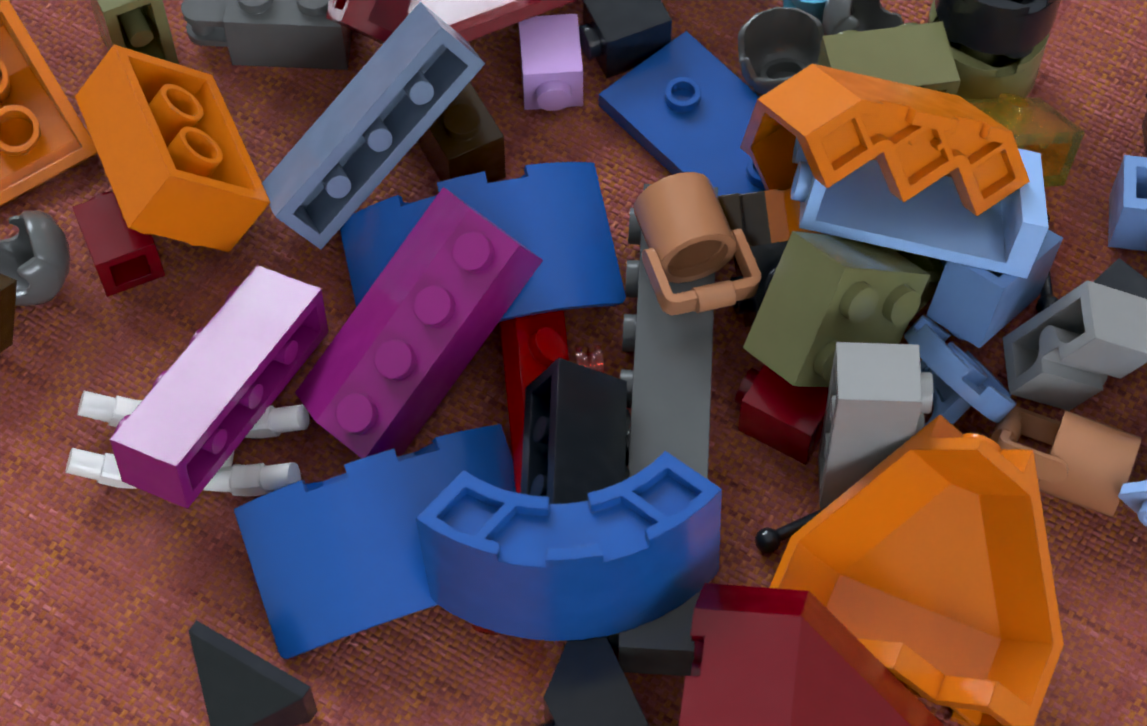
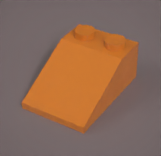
[0,0,98,208]

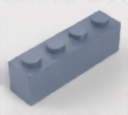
[262,1,485,250]

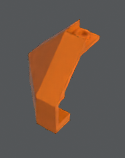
[740,64,1030,216]
[769,414,1064,726]

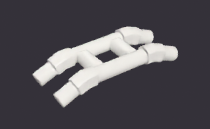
[66,390,310,496]

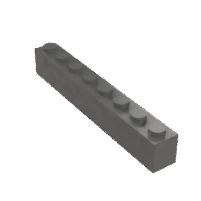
[606,184,718,676]

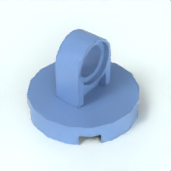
[904,315,1017,426]

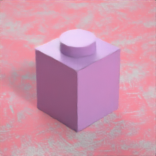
[518,13,583,111]

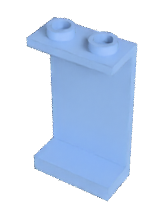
[791,137,1049,279]

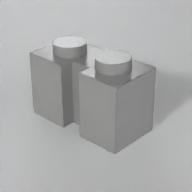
[1003,280,1147,411]

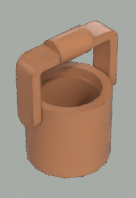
[633,172,761,315]
[991,407,1142,517]

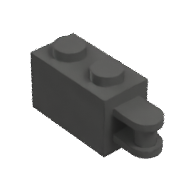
[181,0,353,70]

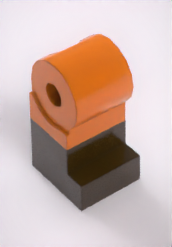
[717,189,829,247]

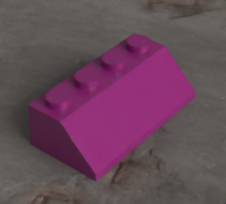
[295,187,543,459]

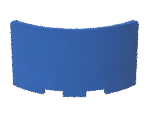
[340,162,626,322]
[234,424,516,659]
[416,451,722,641]

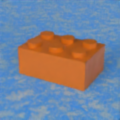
[75,45,271,252]

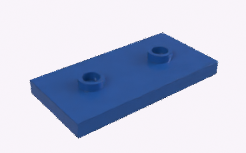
[599,31,766,196]

